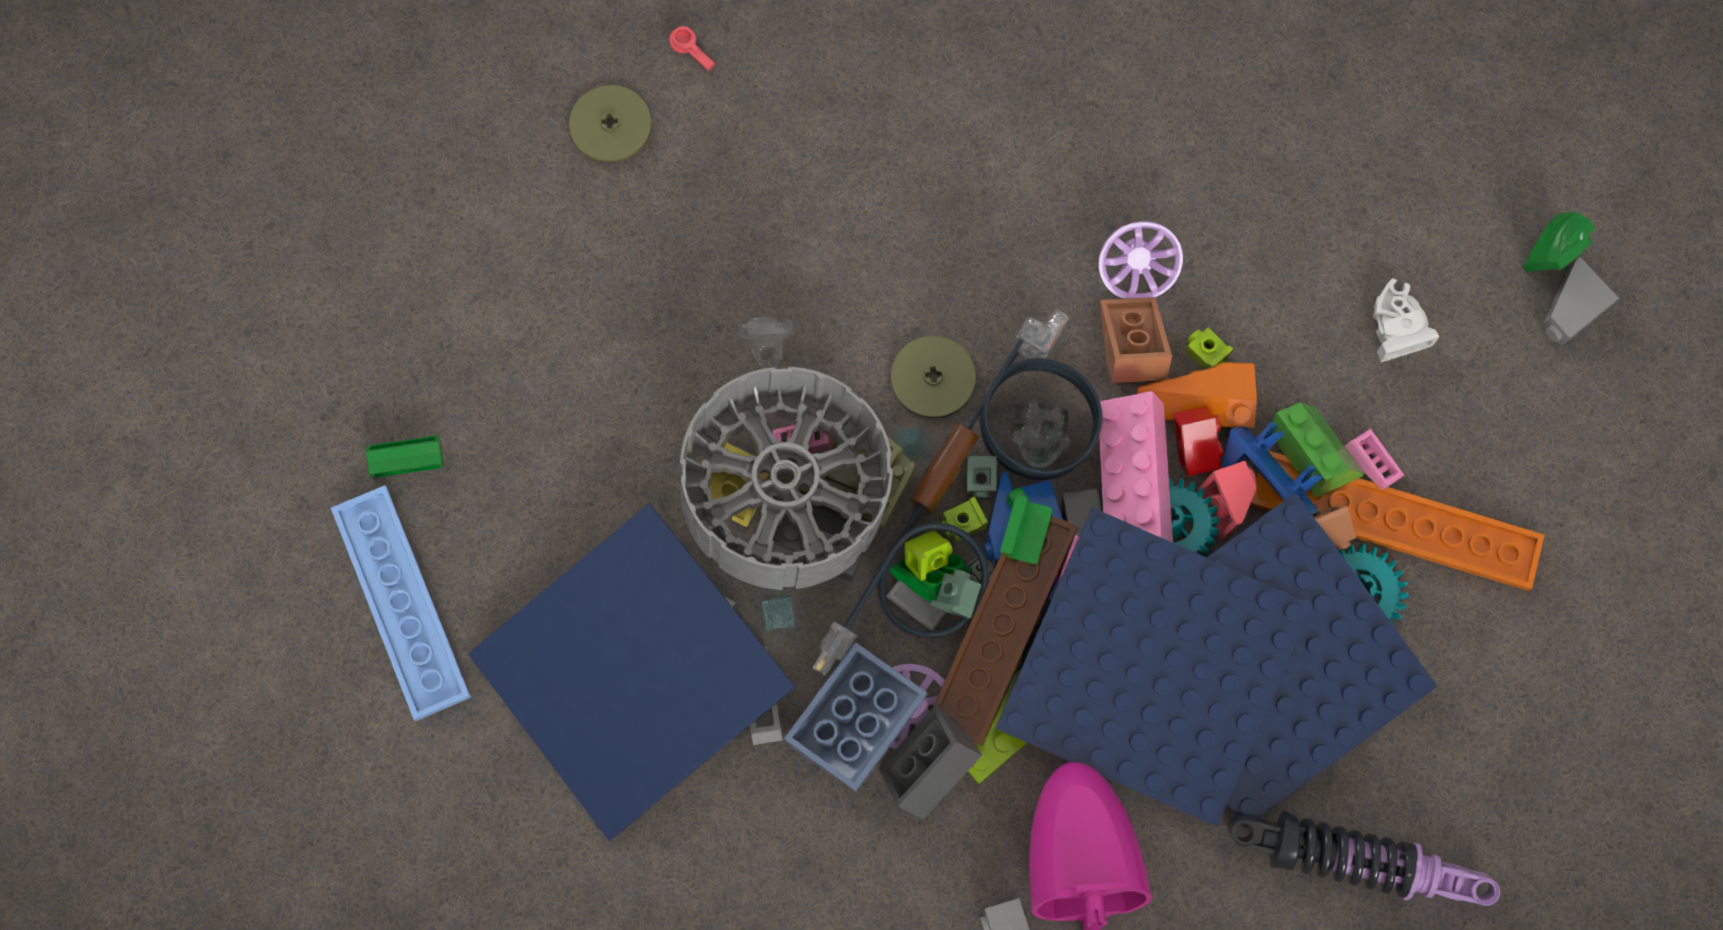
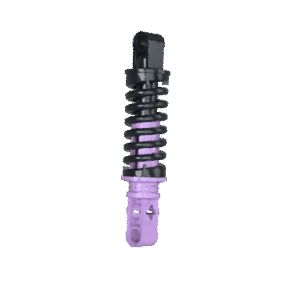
[1228,811,1500,906]

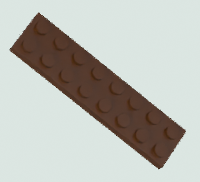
[932,516,1079,746]

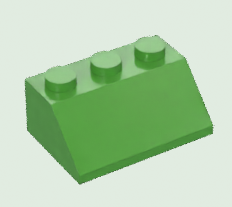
[1272,402,1364,498]

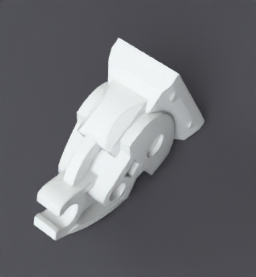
[1373,278,1439,362]

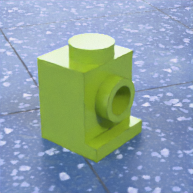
[1185,327,1233,370]
[942,497,988,543]
[905,530,953,581]

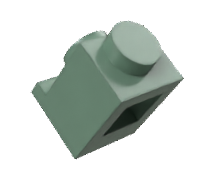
[966,456,997,499]
[931,570,981,619]

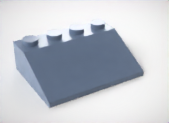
[784,642,928,792]

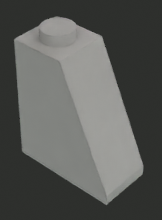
[1542,257,1619,346]

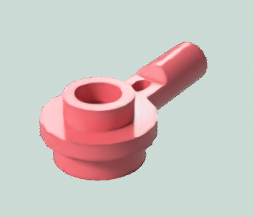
[669,26,716,71]

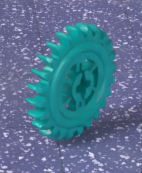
[1169,477,1220,555]
[1339,544,1409,626]

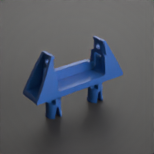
[1221,422,1322,515]

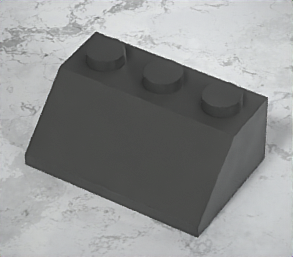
[773,505,868,582]
[879,705,982,819]

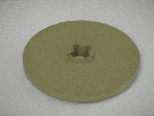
[569,85,652,163]
[891,336,976,418]

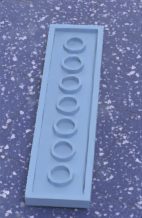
[331,485,471,721]

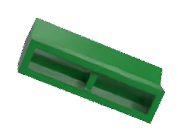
[366,435,444,478]

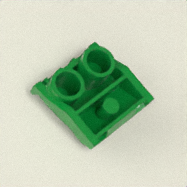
[1522,211,1595,273]
[890,552,972,609]

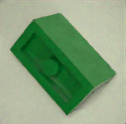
[1000,494,1053,565]

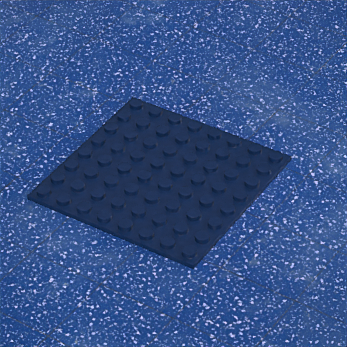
[1206,493,1437,828]
[468,503,796,841]
[996,507,1312,826]

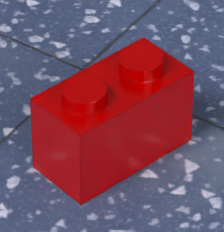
[1173,406,1223,476]

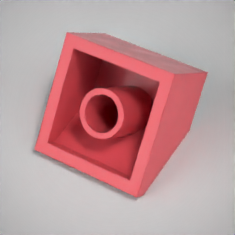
[1198,461,1257,541]

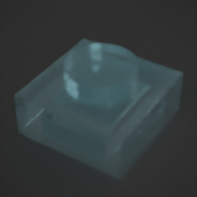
[762,597,795,632]

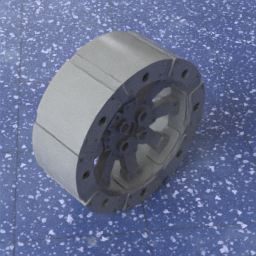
[680,367,893,590]

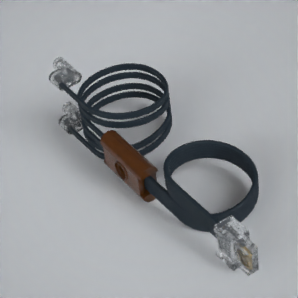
[813,309,1102,676]

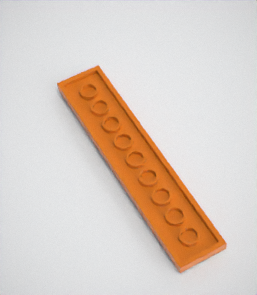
[1249,451,1545,591]

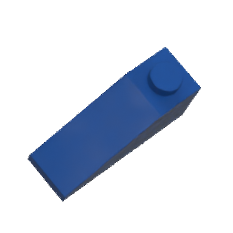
[982,472,1013,568]

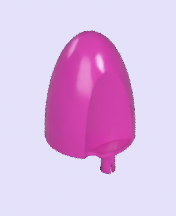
[1029,762,1152,930]

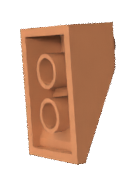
[1100,297,1172,383]

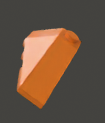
[1137,362,1257,428]

